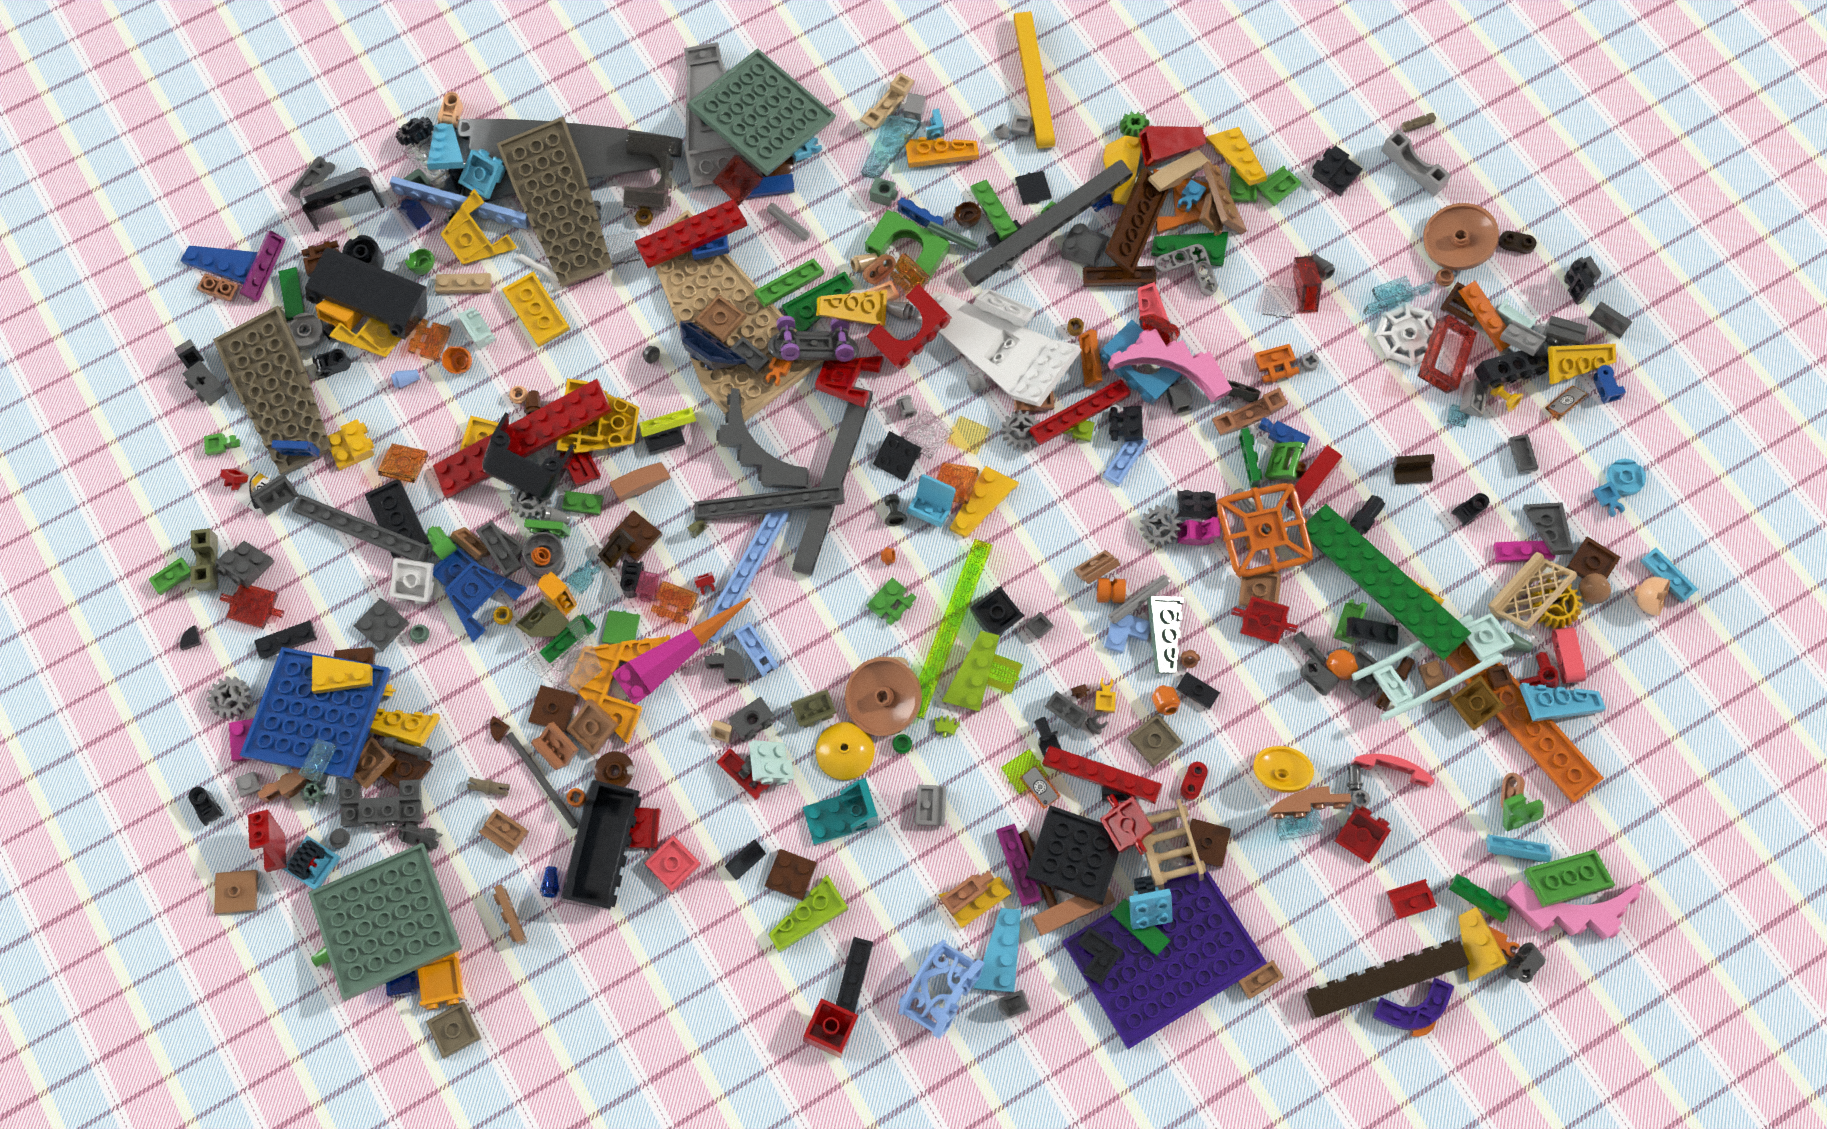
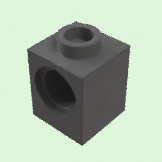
[1167,383,1193,414]

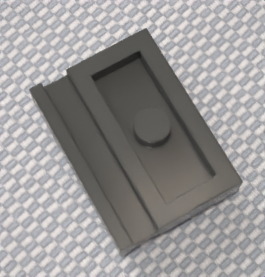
[1589,301,1632,339]

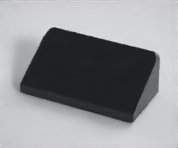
[725,840,766,880]

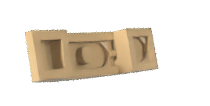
[860,72,914,130]

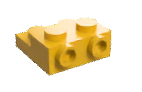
[328,419,375,471]

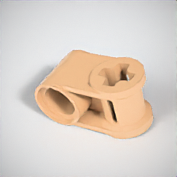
[438,92,463,128]

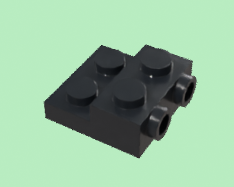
[1312,145,1363,197]

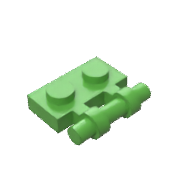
[867,577,916,626]

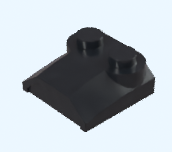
[970,586,1025,637]

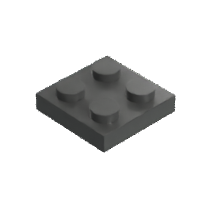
[353,598,410,652]

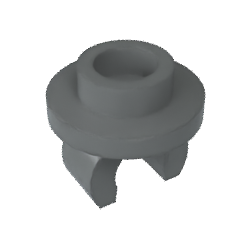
[1086,713,1108,735]

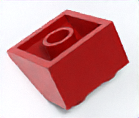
[803,998,859,1059]

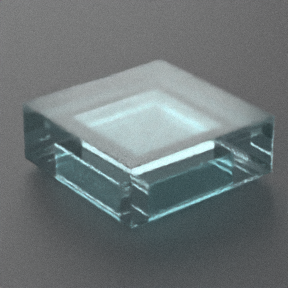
[1446,404,1469,428]

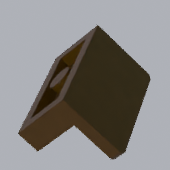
[1392,454,1435,484]

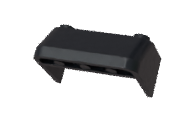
[300,167,384,232]
[482,412,574,500]

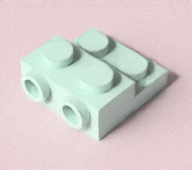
[749,740,794,786]

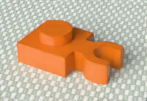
[766,357,794,386]
[1488,926,1520,959]

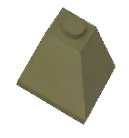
[515,598,570,637]

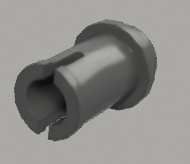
[1347,765,1363,791]

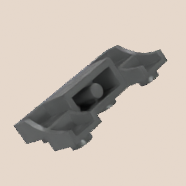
[339,780,424,829]

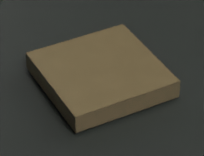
[1127,713,1183,768]
[426,1001,482,1059]

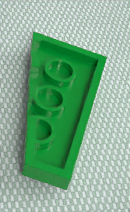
[782,271,854,331]

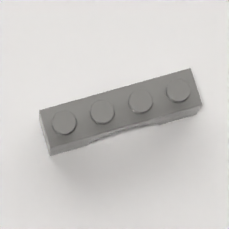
[1381,129,1451,197]

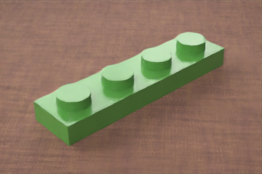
[970,179,1018,241]
[754,258,824,308]

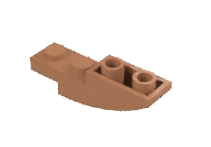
[257,768,319,803]
[1267,786,1351,819]

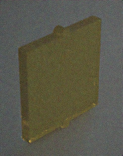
[947,416,990,455]

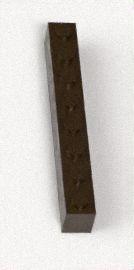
[1303,939,1470,1020]

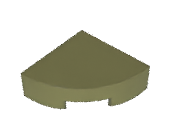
[687,520,708,538]

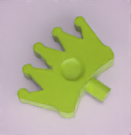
[934,716,960,738]

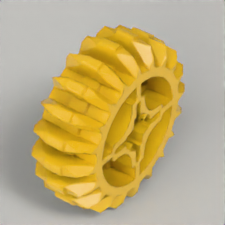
[1529,578,1583,629]

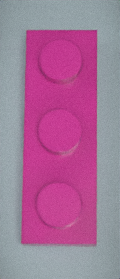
[1494,541,1556,563]

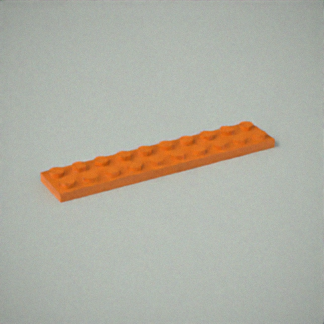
[1446,641,1604,804]

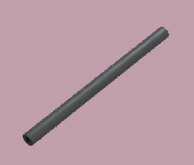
[506,732,579,829]

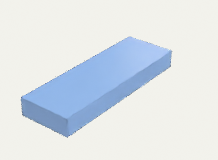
[1102,438,1148,487]

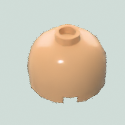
[1634,576,1670,616]

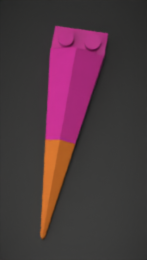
[611,598,751,704]

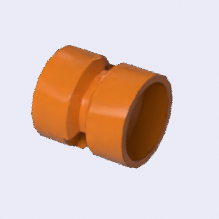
[1097,578,1126,604]

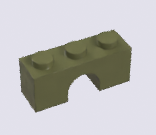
[191,528,218,592]

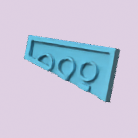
[427,123,465,170]
[1519,683,1606,722]

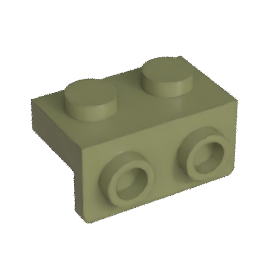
[790,688,837,728]

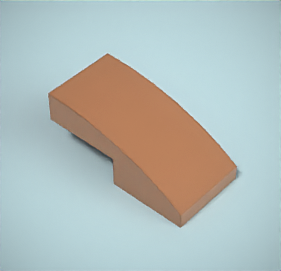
[1014,391,1055,413]

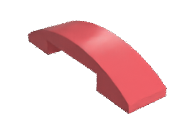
[1351,754,1434,788]

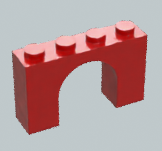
[866,284,952,370]

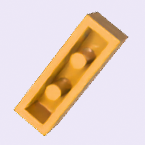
[537,572,578,616]

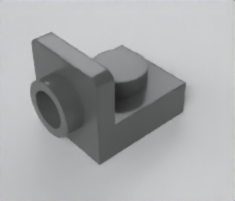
[1573,256,1602,283]

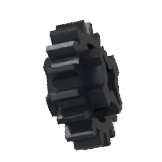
[396,117,434,146]

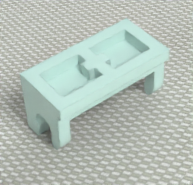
[1497,299,1537,329]
[457,307,496,350]

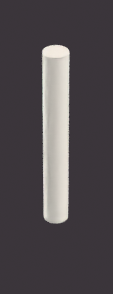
[518,254,559,281]

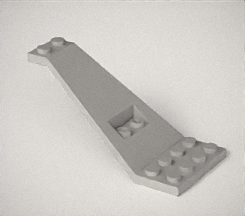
[684,42,762,188]

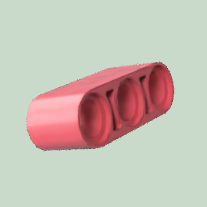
[1551,627,1586,684]

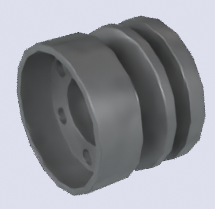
[523,532,566,579]

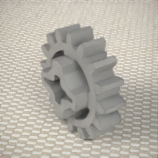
[1001,410,1040,451]
[510,487,552,519]
[1139,505,1182,546]
[206,676,252,719]

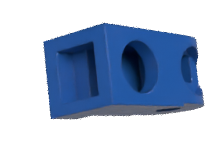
[1593,365,1626,404]

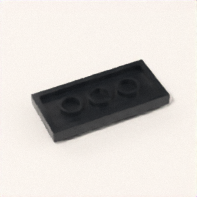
[364,478,430,558]

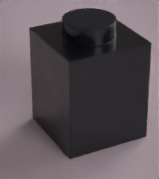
[174,339,204,369]

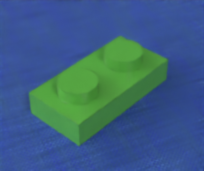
[562,491,604,516]
[149,557,191,595]

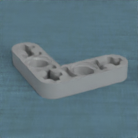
[1154,244,1218,296]

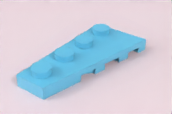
[973,908,1021,993]

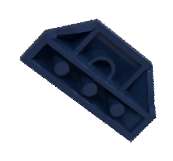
[679,320,747,371]

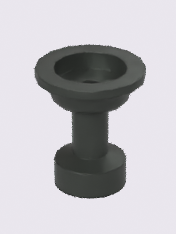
[884,494,907,526]

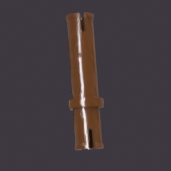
[1375,656,1415,711]

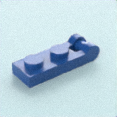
[898,197,944,228]

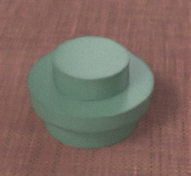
[410,624,430,644]

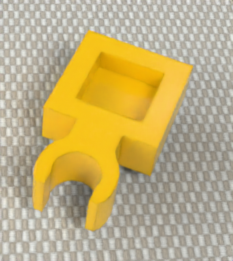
[1095,678,1116,713]

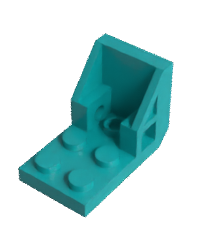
[803,778,879,846]

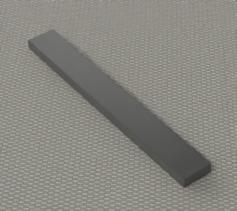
[694,484,845,521]
[292,494,430,562]

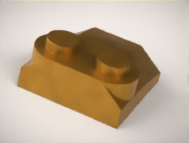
[1448,675,1506,731]

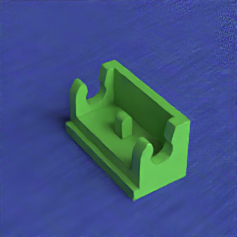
[1333,599,1368,645]

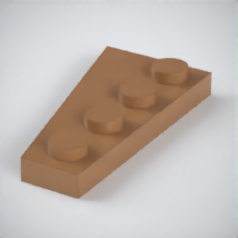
[1202,161,1247,235]

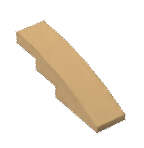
[1147,150,1211,192]

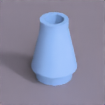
[391,369,420,389]

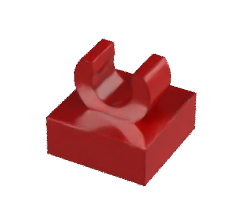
[220,468,249,491]
[694,572,715,595]

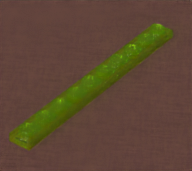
[917,539,993,720]

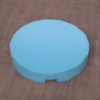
[1606,458,1646,496]

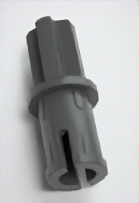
[1293,631,1327,665]

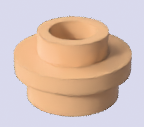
[509,386,528,404]

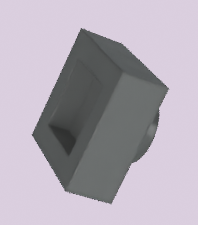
[1026,612,1054,639]

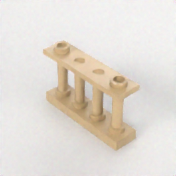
[1142,799,1206,890]

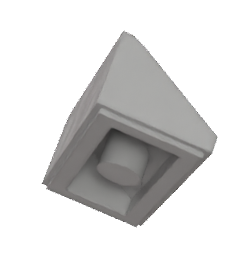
[1459,379,1488,418]

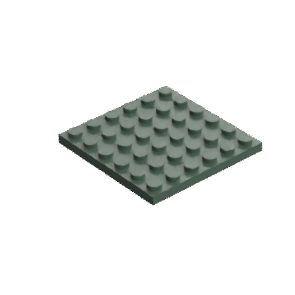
[687,48,836,176]
[308,842,463,1001]

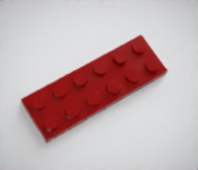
[634,199,748,269]

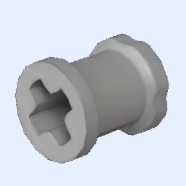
[896,395,917,419]

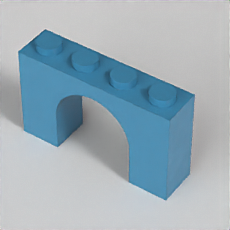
[1099,320,1182,405]

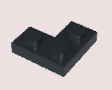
[1077,927,1124,985]

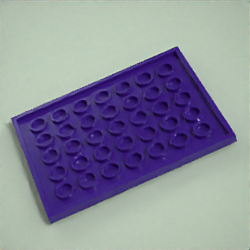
[1062,858,1267,1050]

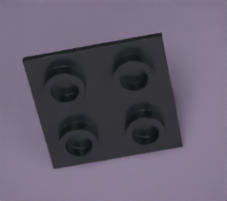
[873,431,922,481]

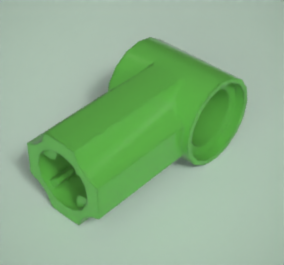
[426,526,458,561]

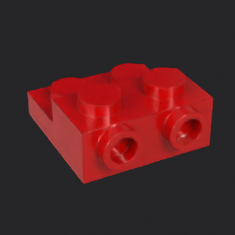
[1334,806,1391,864]

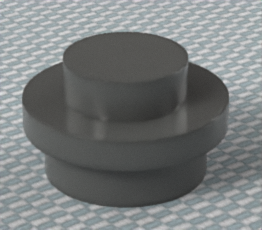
[643,346,660,364]
[329,828,350,849]

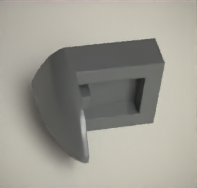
[998,990,1030,1018]

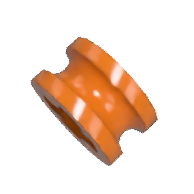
[566,788,586,808]

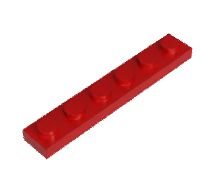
[1029,379,1132,445]
[1042,746,1162,804]

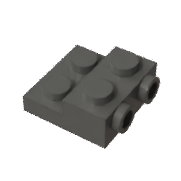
[215,541,274,589]

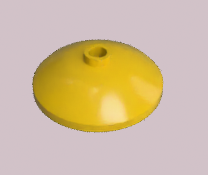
[815,722,875,781]
[1253,746,1314,793]

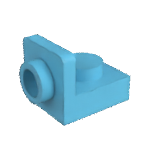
[926,108,944,139]

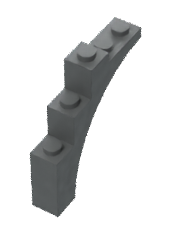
[716,388,809,489]

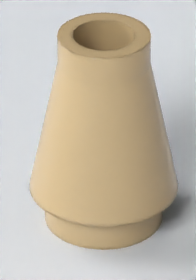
[850,253,878,273]

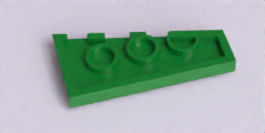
[1151,232,1228,267]

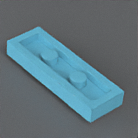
[1640,547,1698,603]
[1486,834,1551,862]

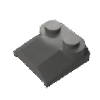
[1061,223,1110,267]

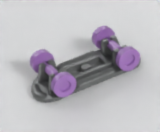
[768,316,859,361]

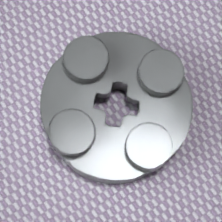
[288,313,324,349]

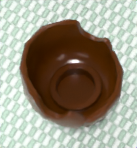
[953,201,981,228]

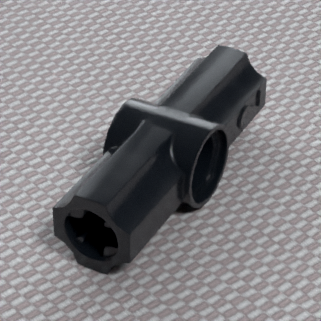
[1350,495,1386,536]

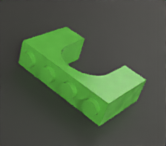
[865,209,950,284]

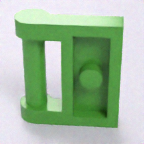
[1264,442,1306,480]

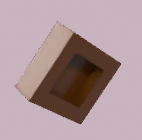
[1486,664,1513,689]

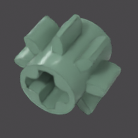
[301,780,328,806]

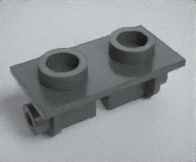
[398,822,443,850]

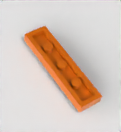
[1458,280,1510,352]

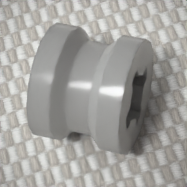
[966,371,986,393]

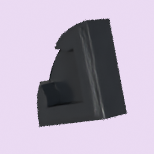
[180,625,202,651]

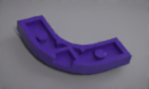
[1372,977,1454,1030]

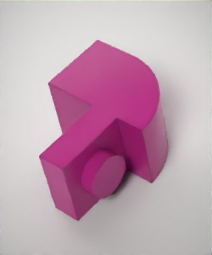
[1177,517,1220,545]

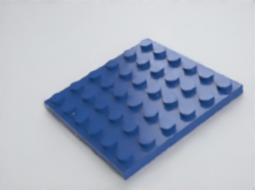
[240,647,392,780]

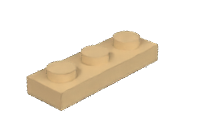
[435,273,492,294]

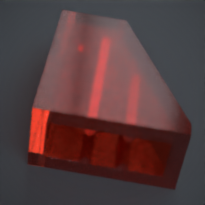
[1293,256,1322,313]

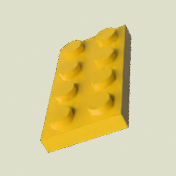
[502,271,570,347]

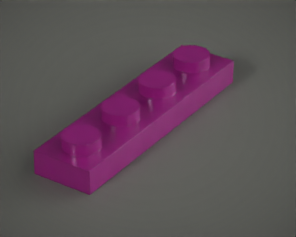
[239,230,286,302]
[996,823,1042,907]

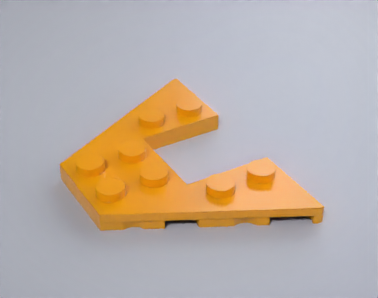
[569,635,671,745]

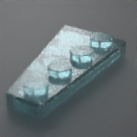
[861,115,921,179]

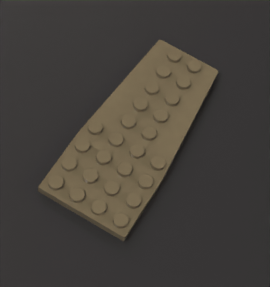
[497,117,613,288]
[213,305,332,475]

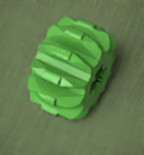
[1120,111,1150,138]

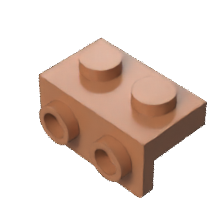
[531,722,579,770]

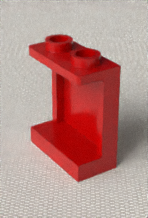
[248,809,287,873]

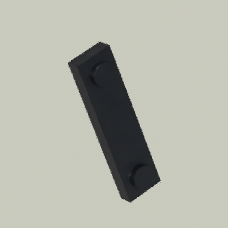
[835,937,873,1013]

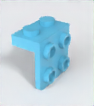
[907,474,956,528]

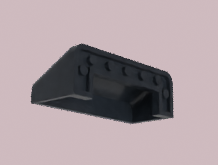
[560,780,642,911]

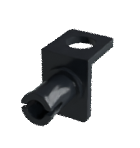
[1034,717,1062,757]

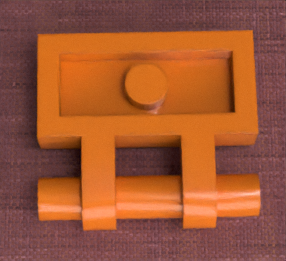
[1254,344,1300,383]

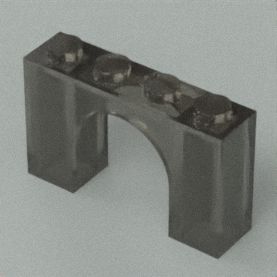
[623,132,674,212]

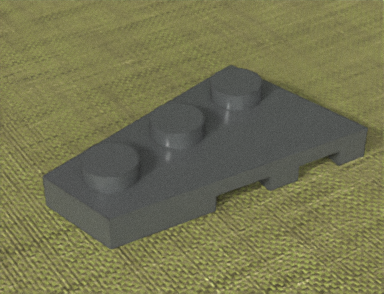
[1523,502,1573,555]

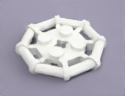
[1374,303,1444,367]

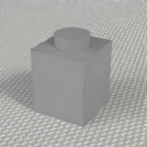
[903,93,926,124]

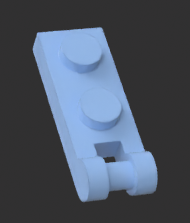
[734,622,779,677]

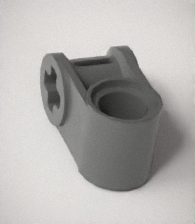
[1300,659,1339,696]
[1505,942,1546,983]

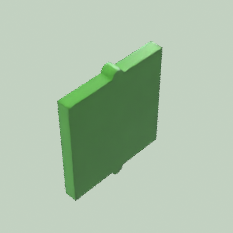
[602,610,640,644]

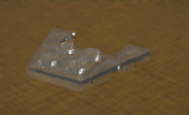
[520,615,603,695]

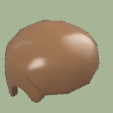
[1579,573,1611,605]

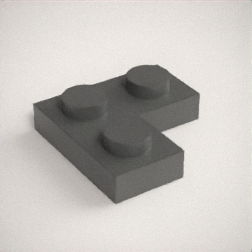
[1348,646,1378,701]

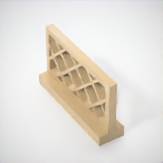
[1488,552,1577,630]

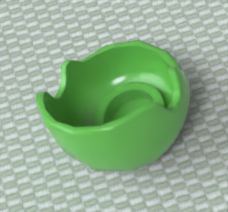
[405,248,435,275]

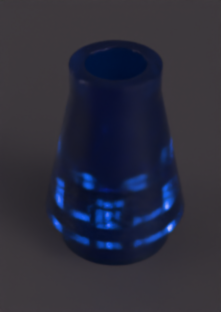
[540,866,560,898]

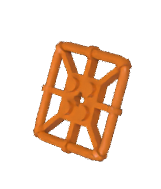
[1216,483,1313,578]

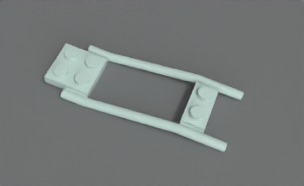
[1352,613,1514,721]

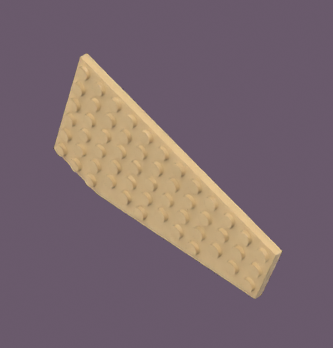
[655,210,824,422]

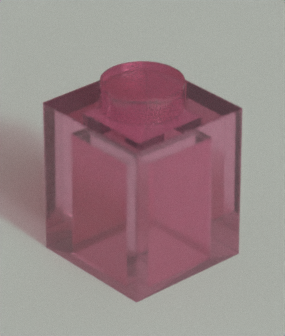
[635,571,662,603]

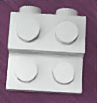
[390,558,434,605]

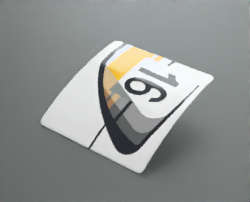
[234,470,272,514]

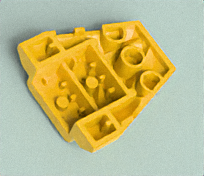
[556,378,640,454]

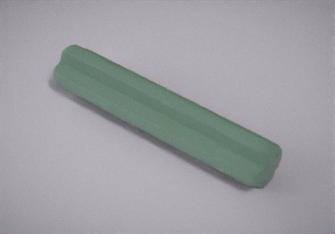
[927,221,978,251]

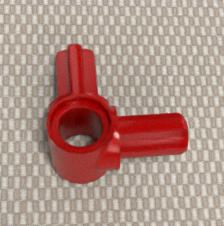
[1519,652,1559,688]

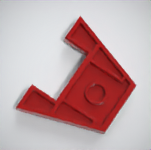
[815,356,884,408]

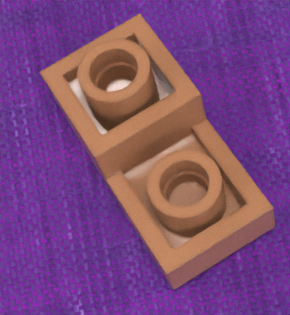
[197,273,239,302]

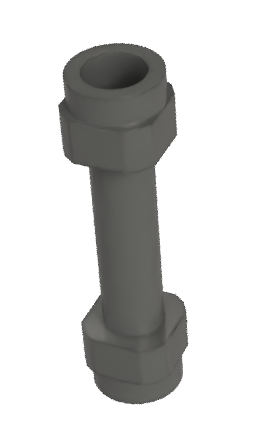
[383,737,432,761]

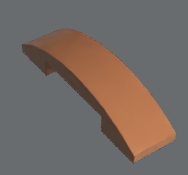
[1212,387,1288,436]

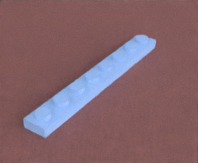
[390,176,530,229]
[707,511,790,644]

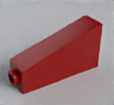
[1139,126,1206,167]
[1285,445,1343,512]

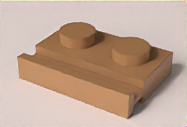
[1199,192,1224,236]
[1073,550,1120,584]
[479,808,529,855]

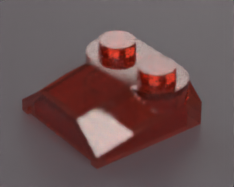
[712,154,763,206]
[1139,314,1180,345]

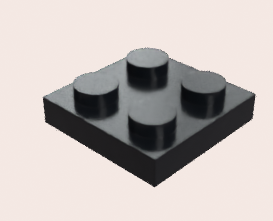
[1176,490,1218,519]

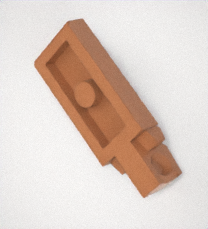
[940,871,994,916]

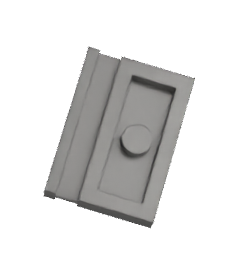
[1500,320,1546,356]
[915,784,946,827]

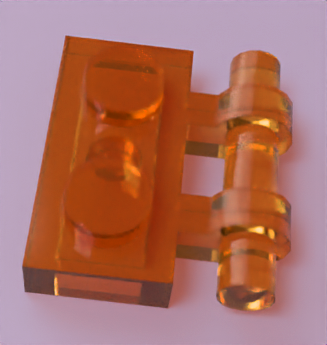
[889,253,930,295]
[408,319,452,362]
[651,581,699,625]

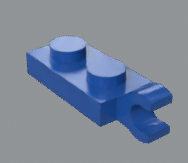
[1258,417,1311,455]

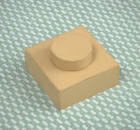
[711,720,733,743]

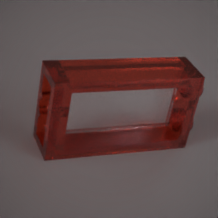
[1417,315,1477,394]

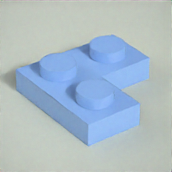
[1104,614,1150,653]

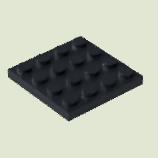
[1025,805,1119,905]

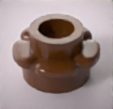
[1071,684,1090,699]

